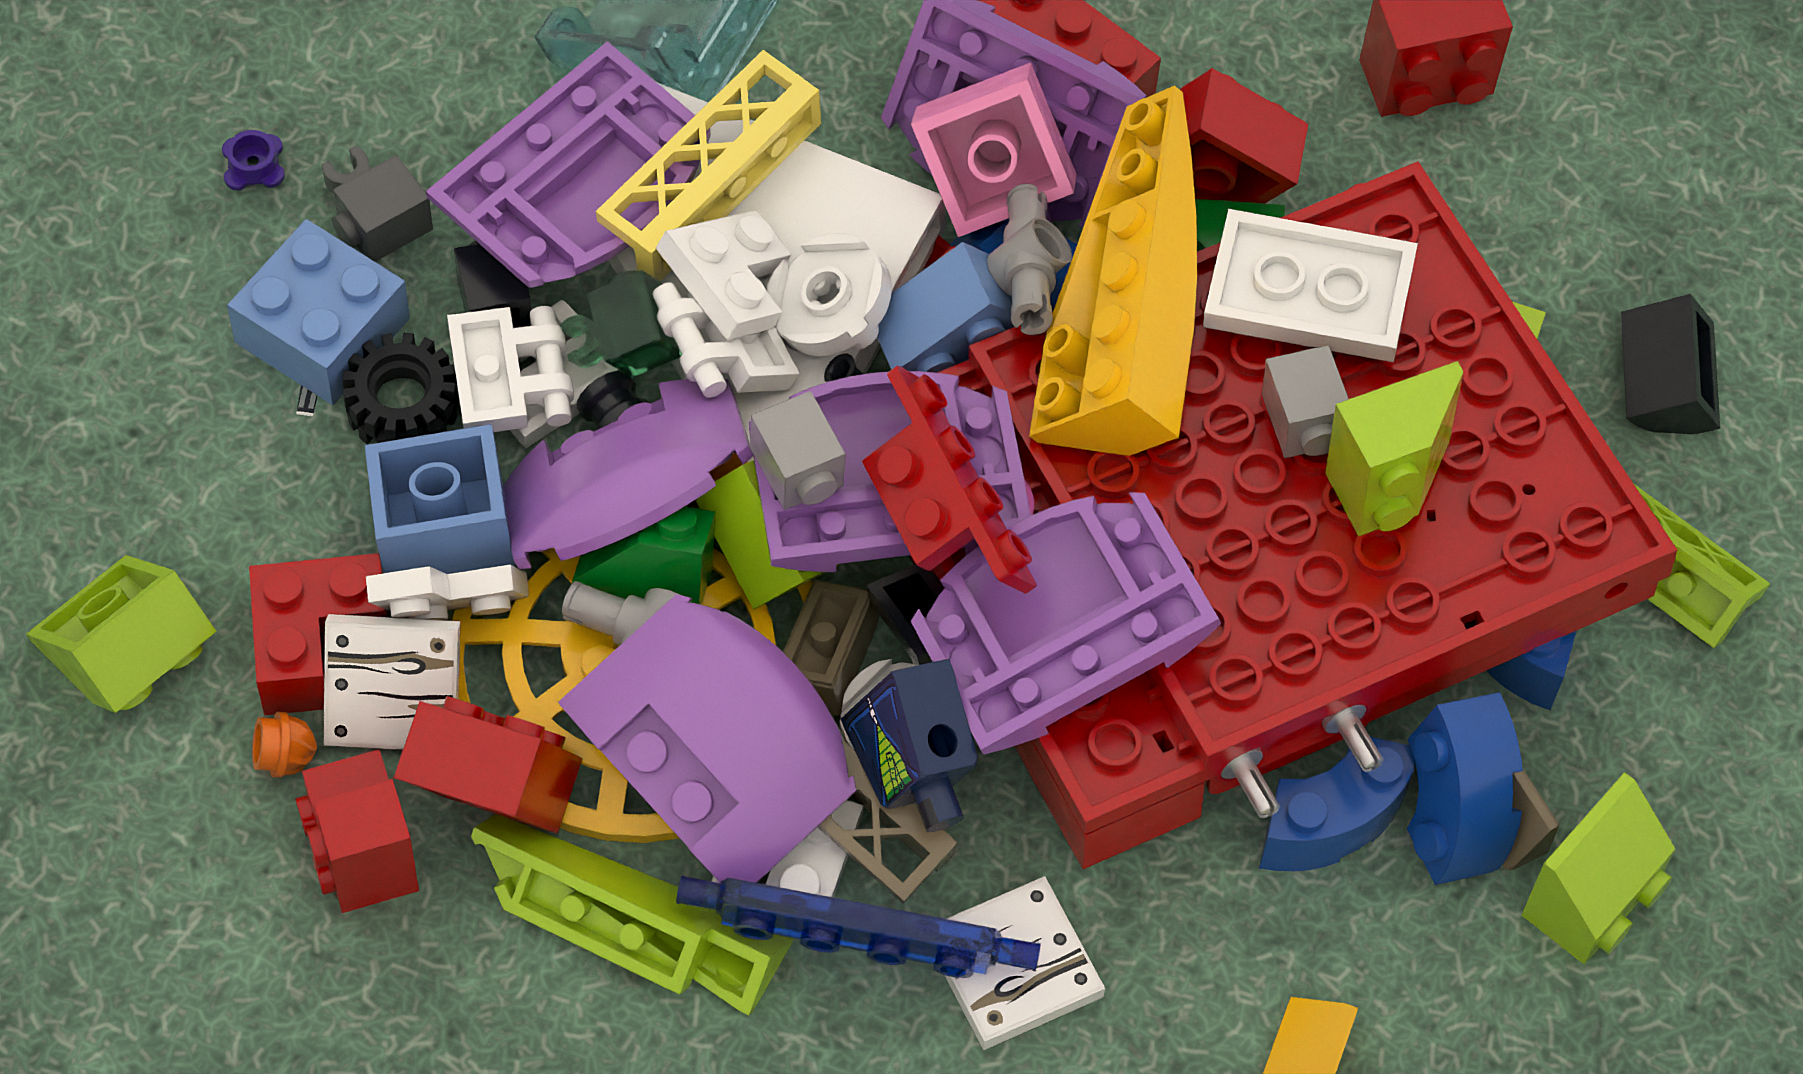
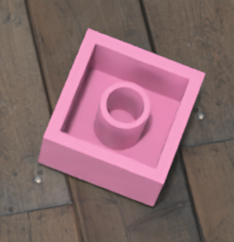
[911,62,1077,237]

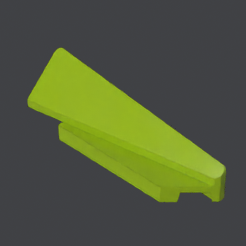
[471,815,795,1015]

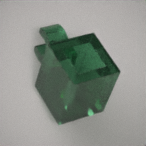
[560,270,682,378]

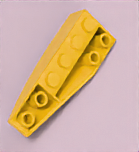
[1029,85,1197,456]

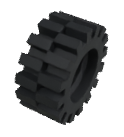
[342,332,459,445]

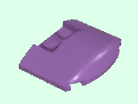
[881,0,1147,227]
[426,41,711,288]
[749,371,1031,572]
[504,379,753,570]
[911,493,1221,755]
[558,594,857,900]

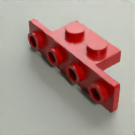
[862,365,1037,594]

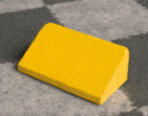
[1263,997,1358,1074]

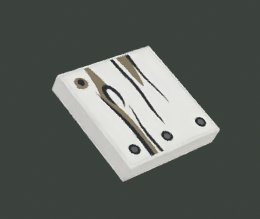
[324,614,460,750]
[925,876,1105,1050]

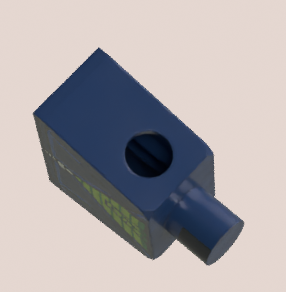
[841,659,978,832]

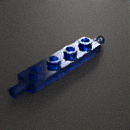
[676,875,1041,978]

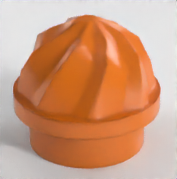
[252,712,317,778]

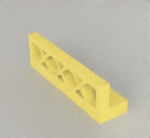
[595,50,821,285]

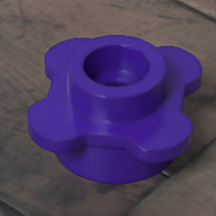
[222,130,285,191]

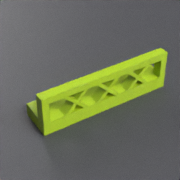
[1633,483,1770,648]

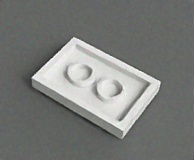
[1203,209,1418,362]

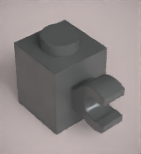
[322,146,433,262]

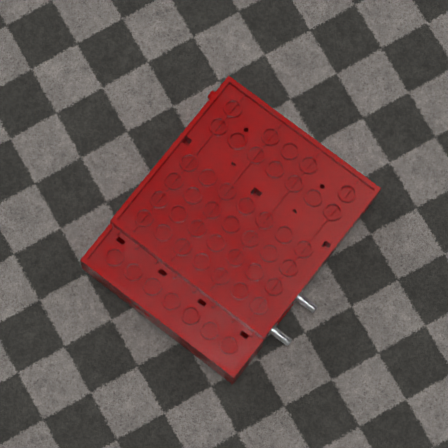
[908,161,1678,869]

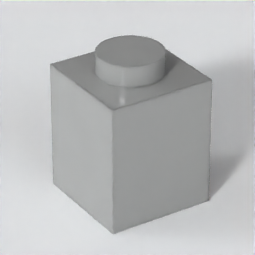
[1262,345,1348,458]
[750,391,845,510]

